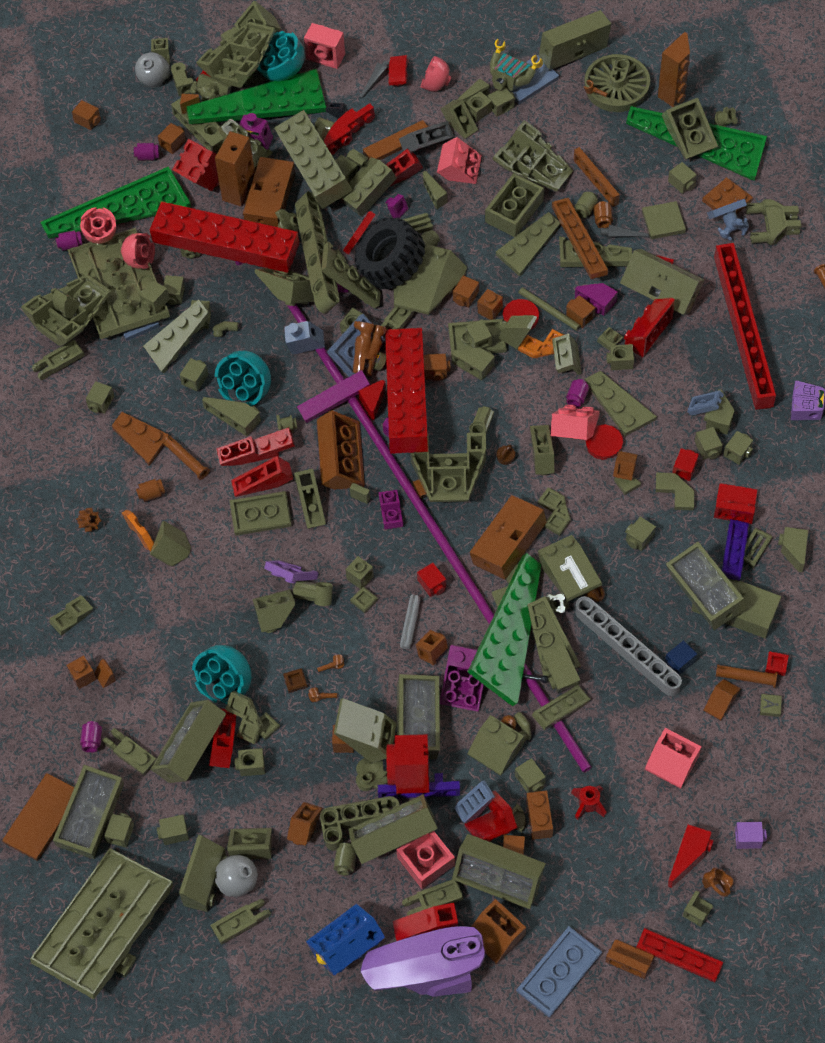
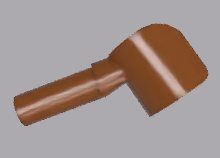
[583,80,608,97]
[317,655,344,672]
[308,688,337,702]

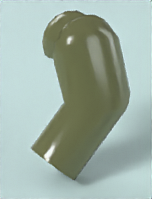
[213,321,239,337]
[514,712,532,742]

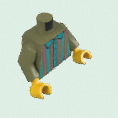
[490,39,543,91]

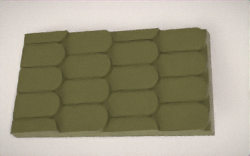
[67,228,170,339]
[30,848,173,999]

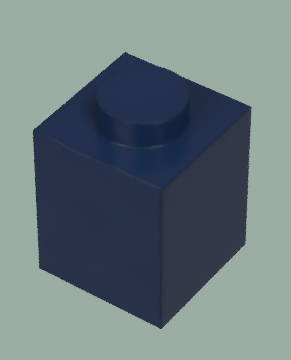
[665,640,697,675]

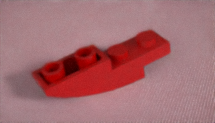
[324,103,375,155]
[216,427,295,466]

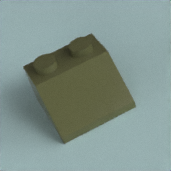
[467,715,524,776]

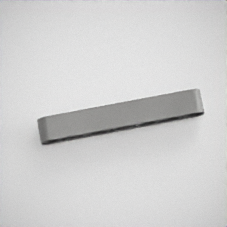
[575,596,682,696]

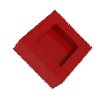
[765,651,789,676]

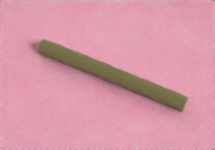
[519,287,581,331]

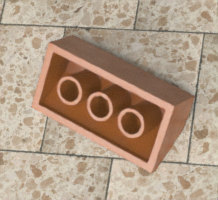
[658,32,690,107]
[317,410,365,490]

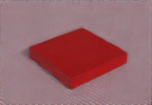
[343,211,376,254]

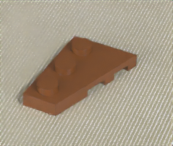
[112,412,169,466]

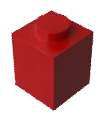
[673,448,699,481]
[417,563,447,598]

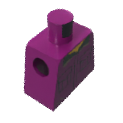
[239,113,273,150]

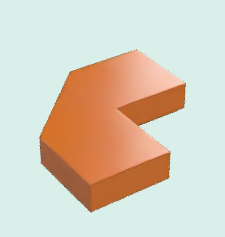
[518,329,563,358]
[121,510,154,551]

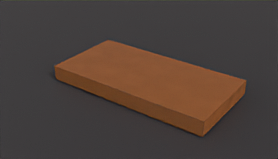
[2,773,77,861]

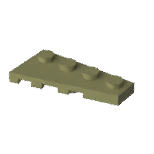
[496,212,560,277]
[559,236,632,267]
[321,242,380,309]
[143,300,211,373]
[585,371,657,436]
[527,596,581,684]

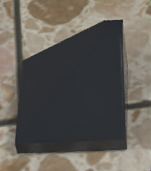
[326,102,345,119]

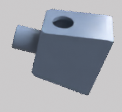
[284,321,325,354]

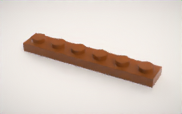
[552,198,608,279]

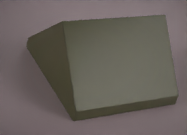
[227,828,272,859]

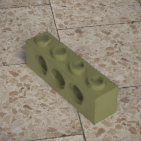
[171,98,224,154]

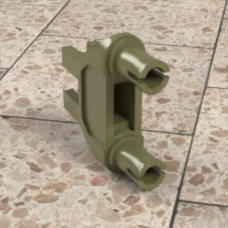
[745,199,801,245]

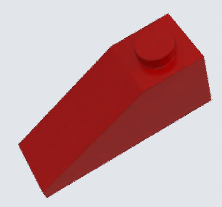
[386,148,423,187]
[231,456,293,497]
[209,708,237,768]
[668,824,714,888]

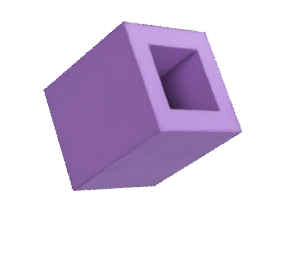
[735,822,767,849]

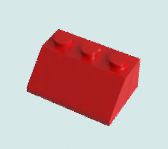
[624,298,675,357]

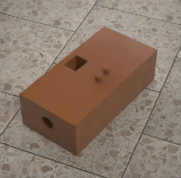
[215,131,255,206]
[243,157,296,227]
[470,495,547,580]

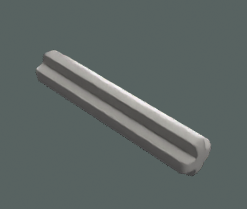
[400,595,420,649]

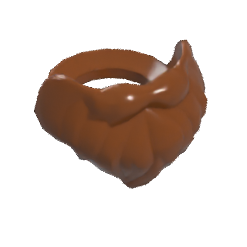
[702,868,734,897]

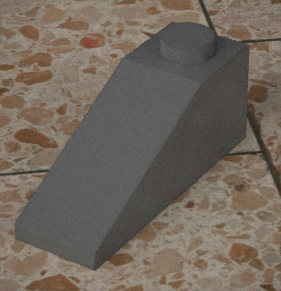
[399,121,454,152]

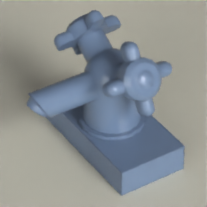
[707,199,749,241]

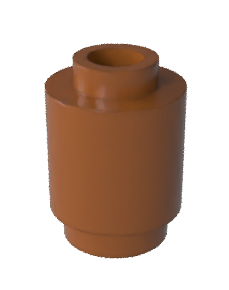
[594,201,613,229]
[136,479,165,502]

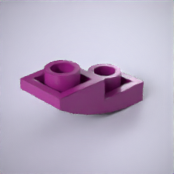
[378,490,403,530]

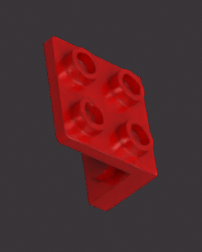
[714,483,757,524]
[464,791,517,842]

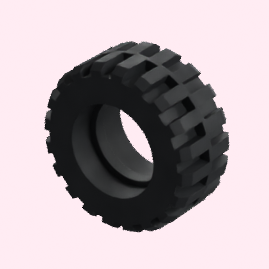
[355,218,425,289]

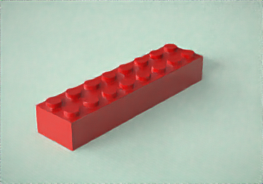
[150,201,299,273]
[385,328,428,454]

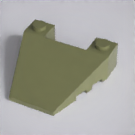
[410,433,486,502]

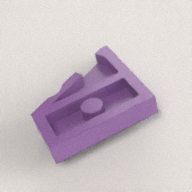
[264,560,318,583]

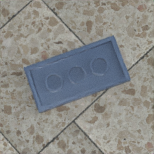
[516,926,602,1018]

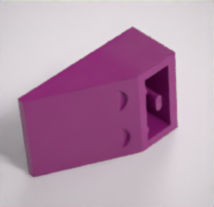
[439,644,485,712]

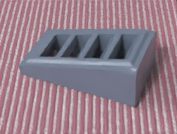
[454,780,495,823]

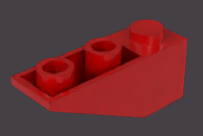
[393,903,458,941]

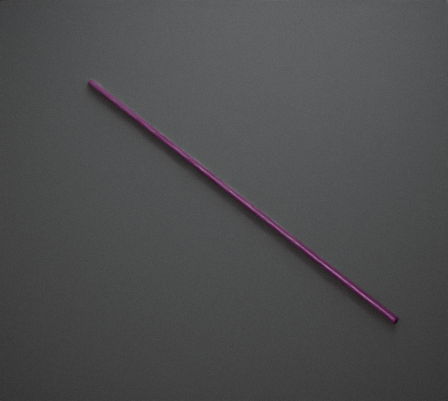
[287,304,592,773]

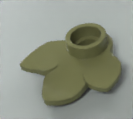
[275,209,299,232]
[356,758,388,791]

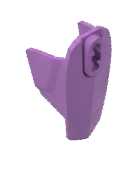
[361,926,485,997]

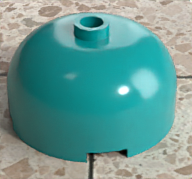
[257,31,305,81]
[215,350,271,406]
[192,645,252,704]

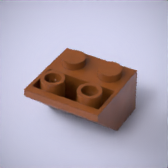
[472,899,526,964]

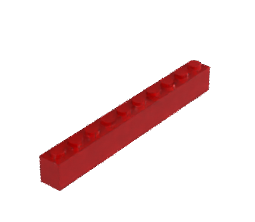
[714,243,776,410]

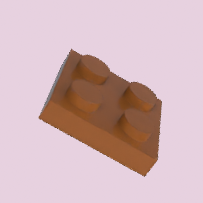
[702,177,753,214]

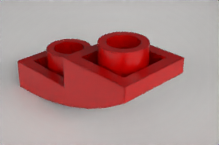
[389,55,408,86]

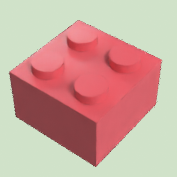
[304,23,345,69]
[396,831,455,889]

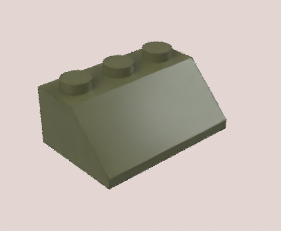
[339,157,397,217]
[179,835,228,912]

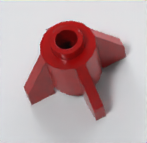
[571,785,607,820]

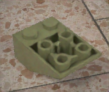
[334,698,397,763]

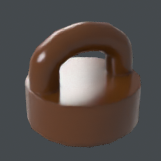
[497,445,515,465]
[585,586,605,603]

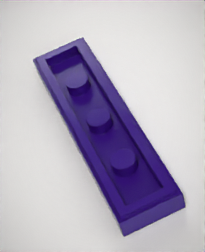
[721,519,749,581]

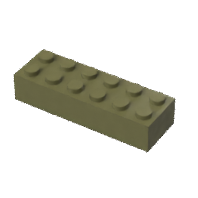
[274,110,353,209]

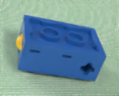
[306,904,385,976]

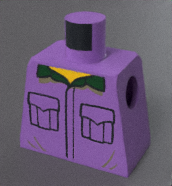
[791,381,825,420]

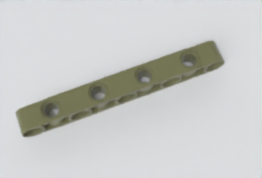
[295,191,339,314]

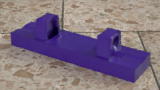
[378,773,460,799]

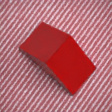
[358,380,386,420]

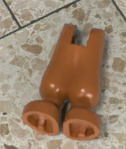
[353,321,387,377]

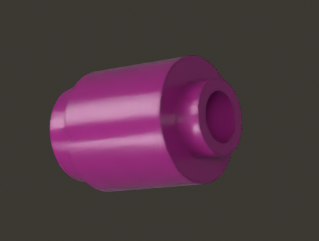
[134,143,159,161]
[56,230,83,251]
[566,379,589,408]
[80,721,102,753]

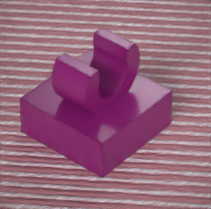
[385,194,409,218]

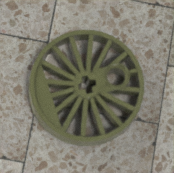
[585,54,650,112]

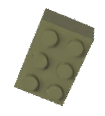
[485,173,544,237]

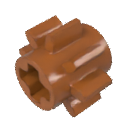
[76,508,101,532]

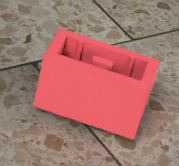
[437,137,482,184]
[551,405,600,440]
[645,728,702,789]

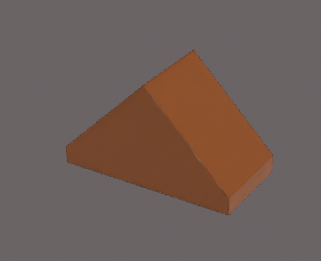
[703,679,741,721]

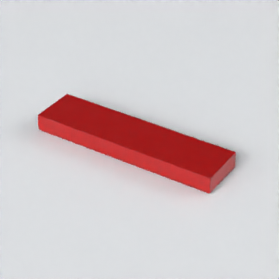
[636,928,723,983]

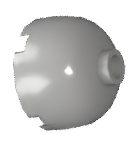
[135,52,170,88]
[215,855,258,898]

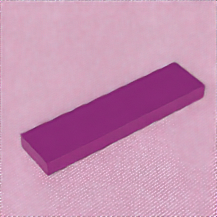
[297,370,370,423]

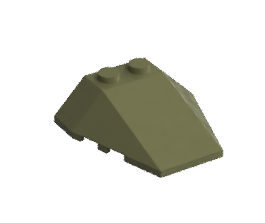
[196,22,276,88]
[492,120,573,192]
[394,244,467,315]
[21,274,111,346]

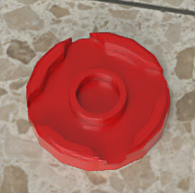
[503,299,539,330]
[585,424,623,460]

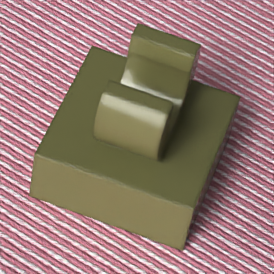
[597,327,623,351]
[114,953,136,977]

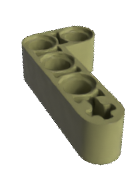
[320,796,399,851]

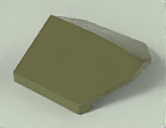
[150,521,191,566]

